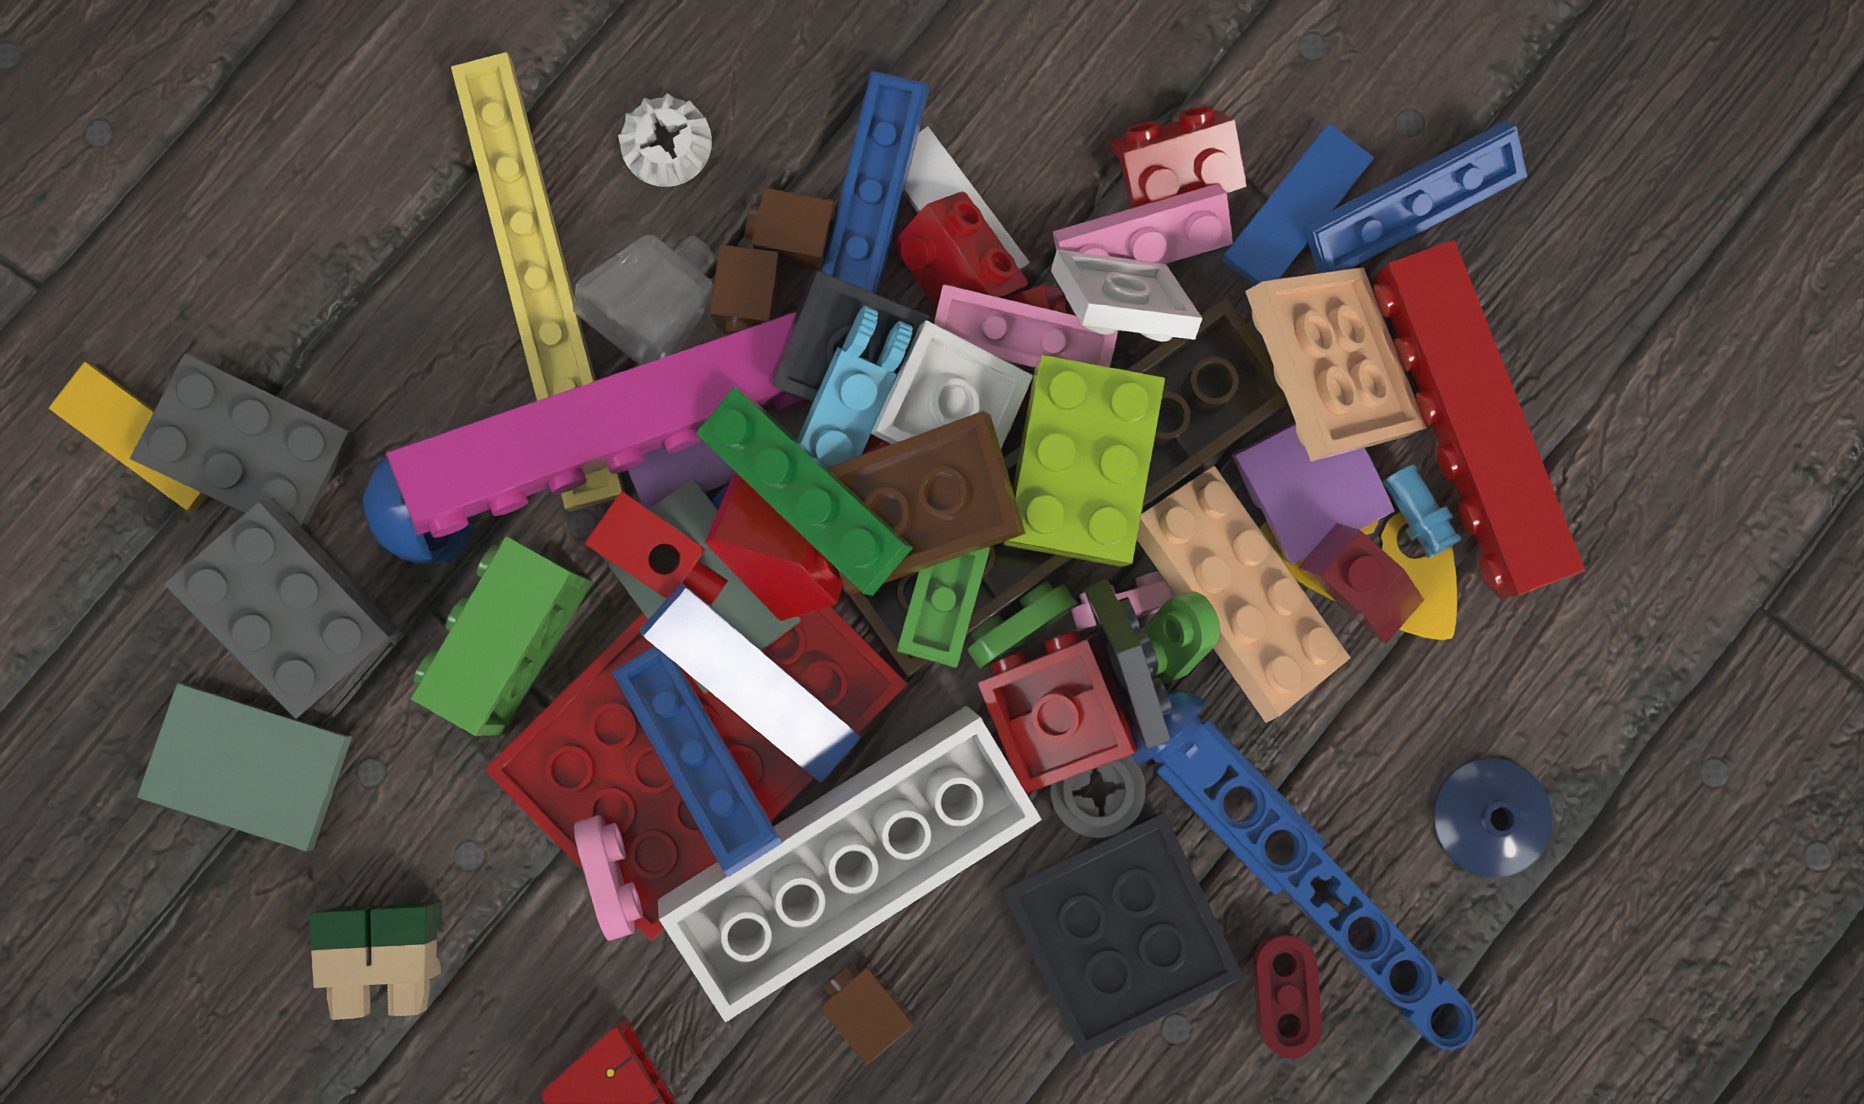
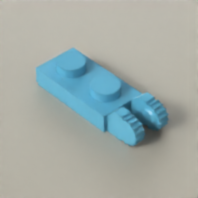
[797,306,913,468]

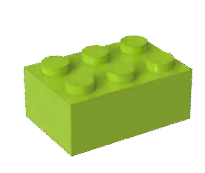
[1002,355,1165,567]

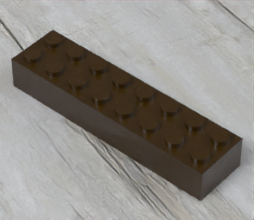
[847,298,1288,678]

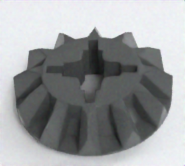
[1050,755,1146,838]

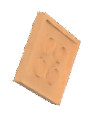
[1245,267,1427,462]

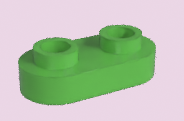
[967,581,1078,670]
[1141,591,1220,684]

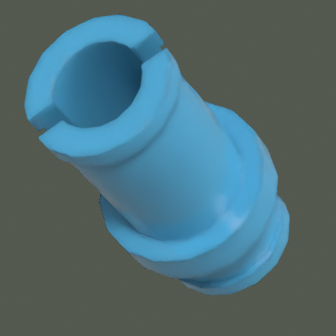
[1382,464,1461,559]

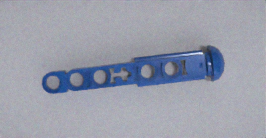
[1130,690,1477,1050]

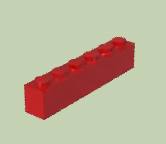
[1373,240,1586,599]

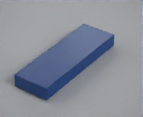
[1221,123,1374,286]

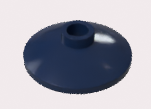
[1432,758,1552,877]

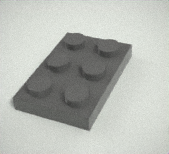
[130,353,353,529]

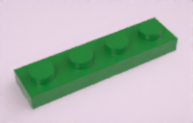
[696,386,913,596]

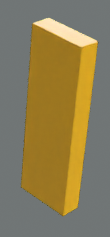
[49,362,208,513]

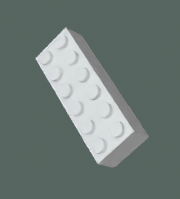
[658,706,1042,1022]

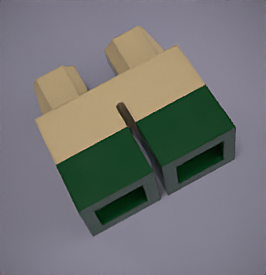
[309,901,442,1020]

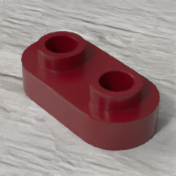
[1253,933,1322,1059]

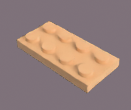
[1137,466,1351,723]

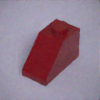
[1298,523,1424,644]

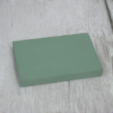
[600,477,801,693]
[137,683,352,851]

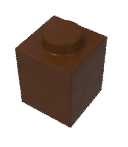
[745,187,836,271]
[710,245,783,336]
[820,960,914,1066]

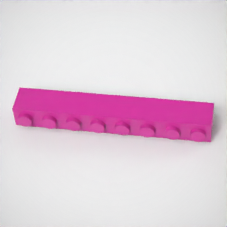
[386,312,810,537]

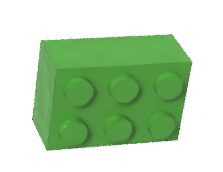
[411,536,593,736]

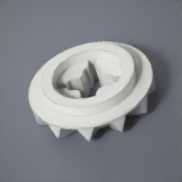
[618,93,712,187]

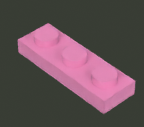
[1053,183,1233,264]
[934,285,1118,372]

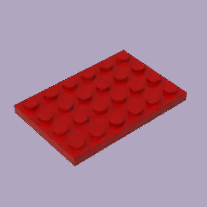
[484,606,908,941]

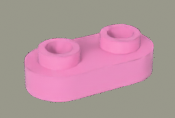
[1071,571,1176,633]
[574,815,643,941]

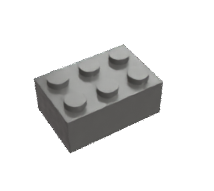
[164,498,398,719]

